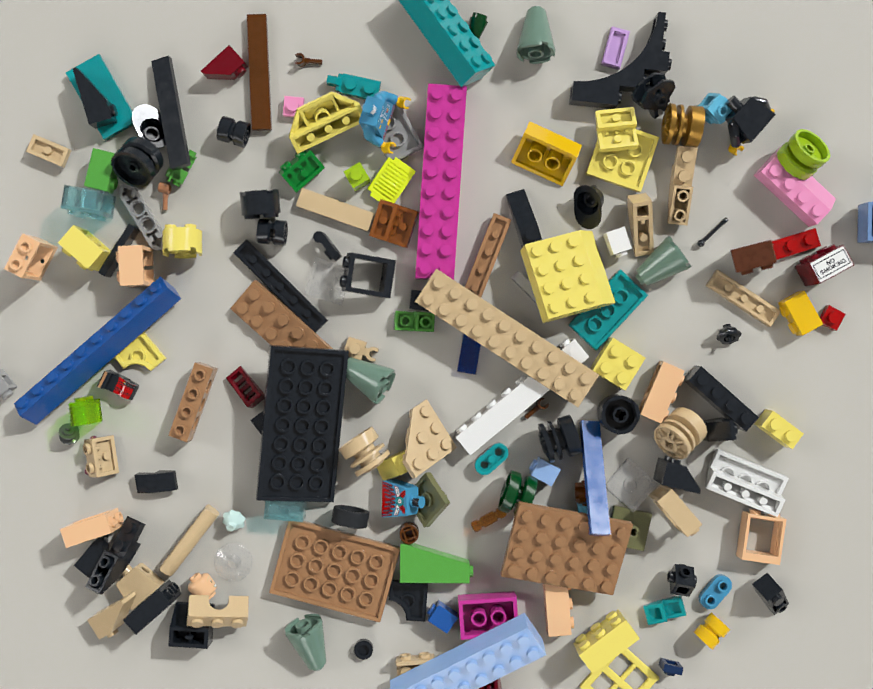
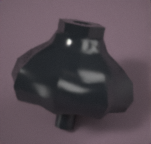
[716,324,742,344]

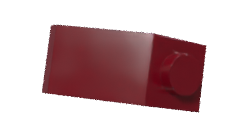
[201,45,248,80]

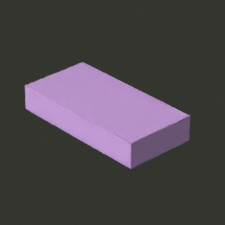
[601,26,630,70]

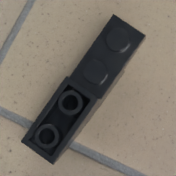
[85,516,146,595]

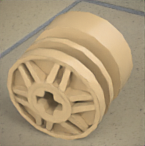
[654,407,707,460]
[339,426,390,476]

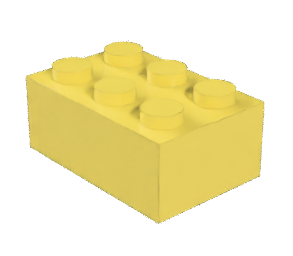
[573,609,640,674]

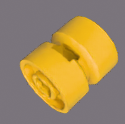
[694,612,730,650]

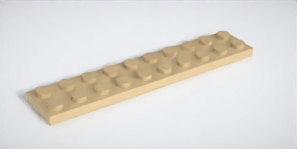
[415,269,599,407]

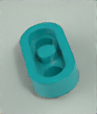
[475,443,509,475]

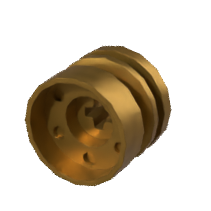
[661,103,705,147]

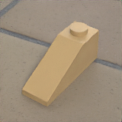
[627,193,654,257]
[87,592,136,639]

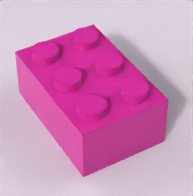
[458,591,518,640]

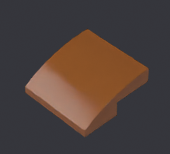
[369,199,419,248]

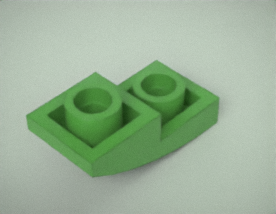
[394,311,435,332]

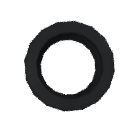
[331,505,370,529]

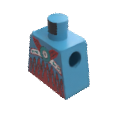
[382,479,425,517]

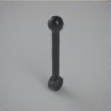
[697,217,728,247]

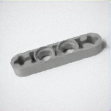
[119,184,162,251]

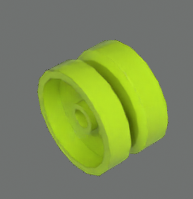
[777,129,830,180]

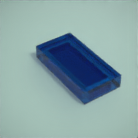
[457,334,481,375]

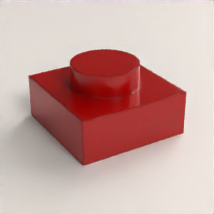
[820,305,846,331]

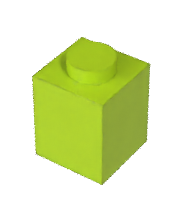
[343,162,371,192]

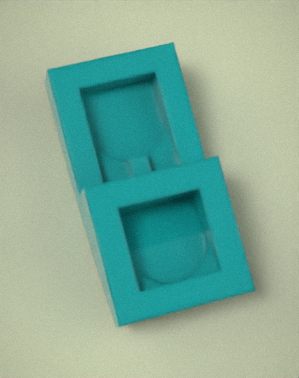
[643,595,686,625]

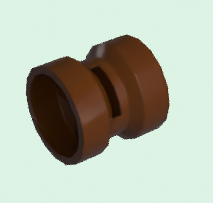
[400,521,419,544]

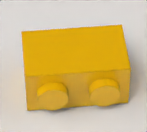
[778,291,823,336]

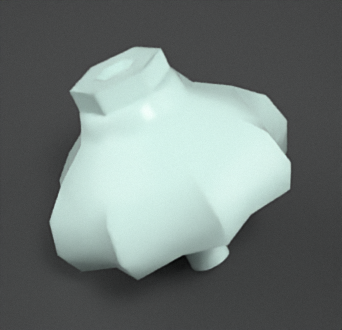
[223,510,246,532]

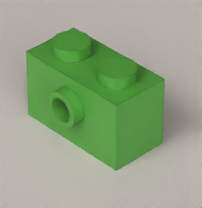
[84,148,118,194]

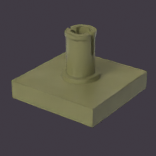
[415,472,450,528]
[611,505,652,551]

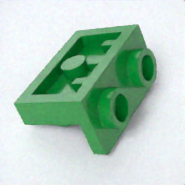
[279,149,325,193]

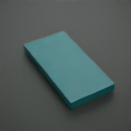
[66,54,133,141]
[568,269,648,351]

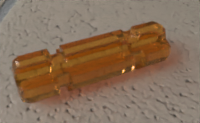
[471,508,507,532]

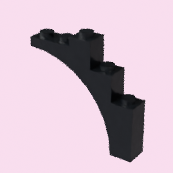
[569,12,672,109]

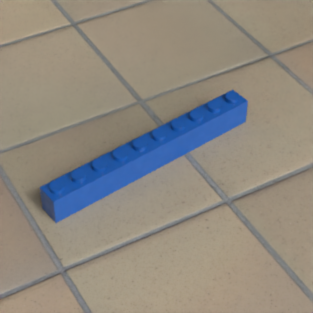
[14,276,181,425]

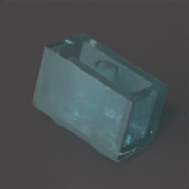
[264,501,307,522]

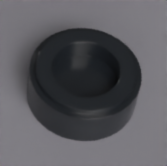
[354,639,373,660]

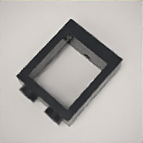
[339,252,396,298]
[123,580,182,635]

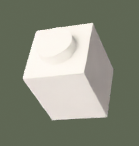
[603,226,632,258]

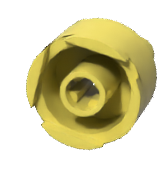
[162,224,202,259]

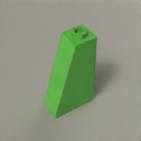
[400,540,473,583]

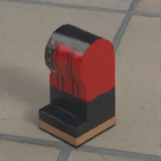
[97,370,140,400]

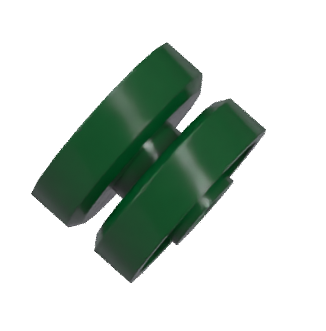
[498,470,538,515]

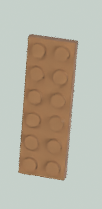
[230,280,333,349]

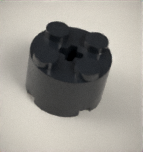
[239,189,281,219]
[597,394,640,434]

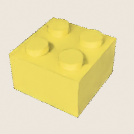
[58,225,111,271]
[590,337,646,391]

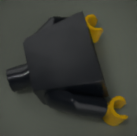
[725,95,776,156]

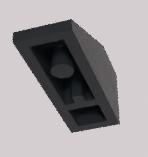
[72,67,118,129]
[506,189,542,248]

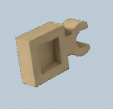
[344,337,379,361]

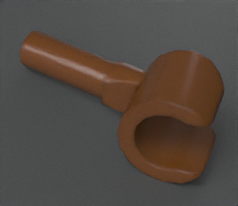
[295,53,323,67]
[524,398,549,419]

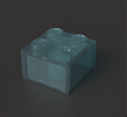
[61,185,116,222]

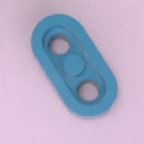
[699,574,732,609]

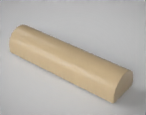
[159,504,219,576]

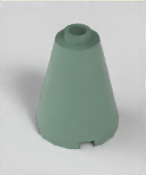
[516,6,555,64]
[635,236,692,286]
[346,357,396,404]
[285,613,326,671]

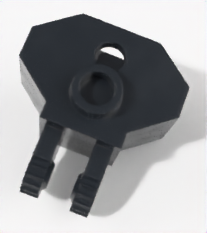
[631,73,676,119]

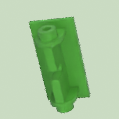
[165,150,197,187]

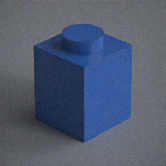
[427,600,458,634]

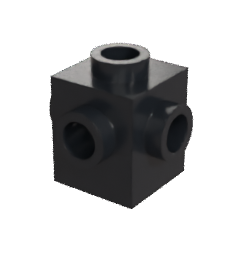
[667,564,697,597]

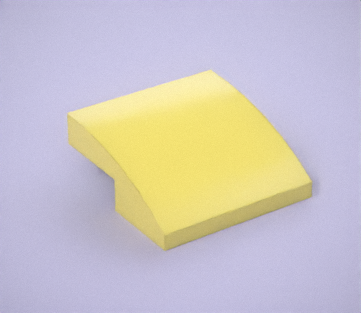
[595,107,639,153]

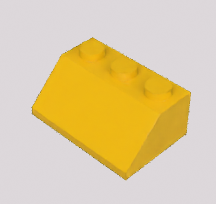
[511,121,582,186]

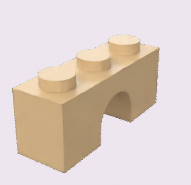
[187,595,249,628]

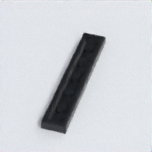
[151,55,191,171]
[233,239,328,333]

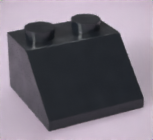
[653,455,701,494]

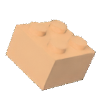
[116,245,154,288]

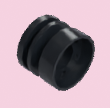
[538,415,582,463]

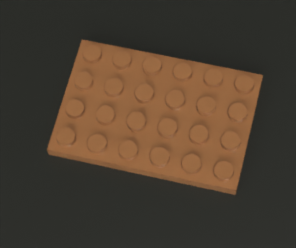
[500,501,633,595]
[269,517,400,622]

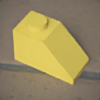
[377,449,408,480]

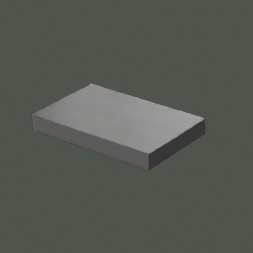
[380,104,424,160]

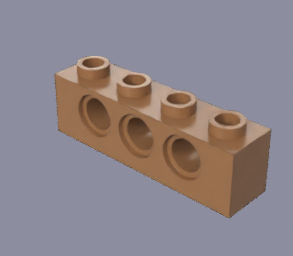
[168,362,218,442]

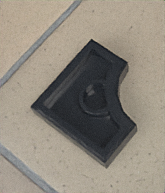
[389,580,428,622]

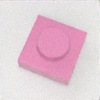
[283,96,305,118]

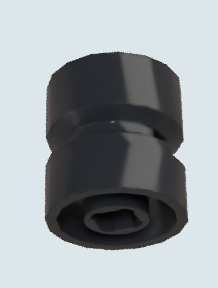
[217,116,251,148]
[257,219,288,246]

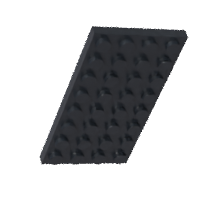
[256,345,349,502]

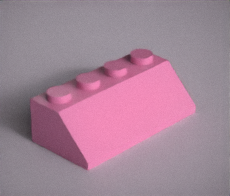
[754,147,836,227]

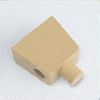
[116,563,165,610]

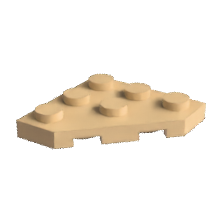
[402,399,457,479]

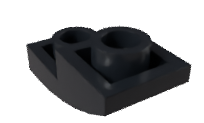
[134,470,178,493]

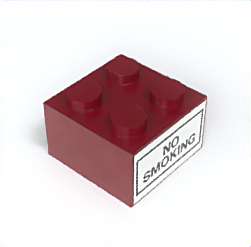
[794,244,854,286]

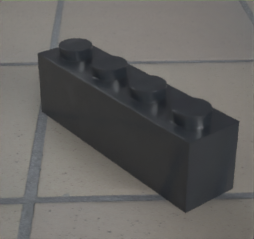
[684,365,759,432]

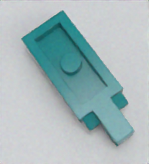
[326,73,381,100]

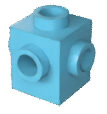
[698,93,732,124]

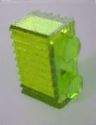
[68,396,103,426]

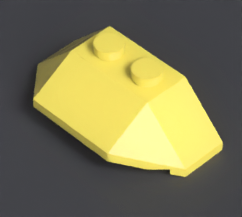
[289,91,362,154]

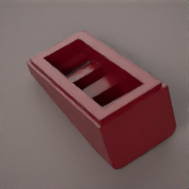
[226,366,265,408]

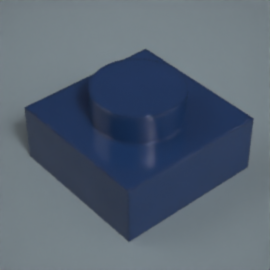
[659,658,683,676]

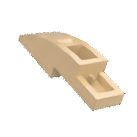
[668,145,698,226]

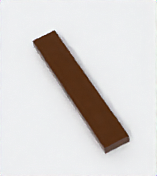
[247,14,272,131]

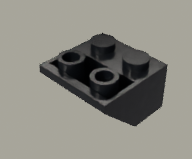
[168,601,215,649]

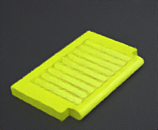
[367,157,416,203]

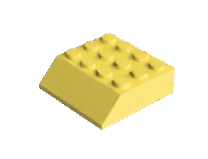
[520,230,615,323]

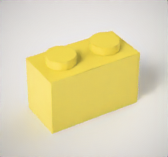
[754,409,804,449]

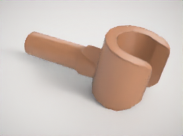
[158,182,172,210]

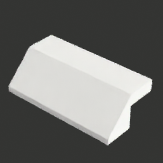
[705,448,789,517]

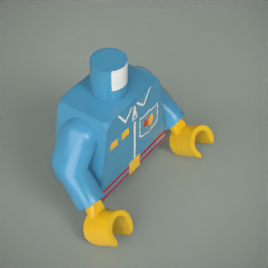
[359,91,411,154]

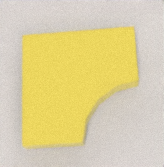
[114,332,167,371]

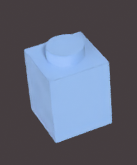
[529,456,561,487]

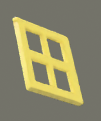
[579,648,660,689]

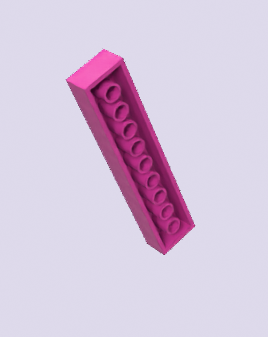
[415,83,467,280]

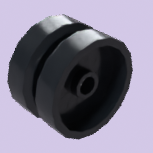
[111,137,164,188]

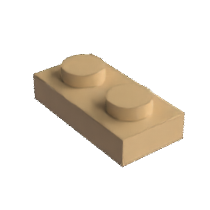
[26,134,72,168]

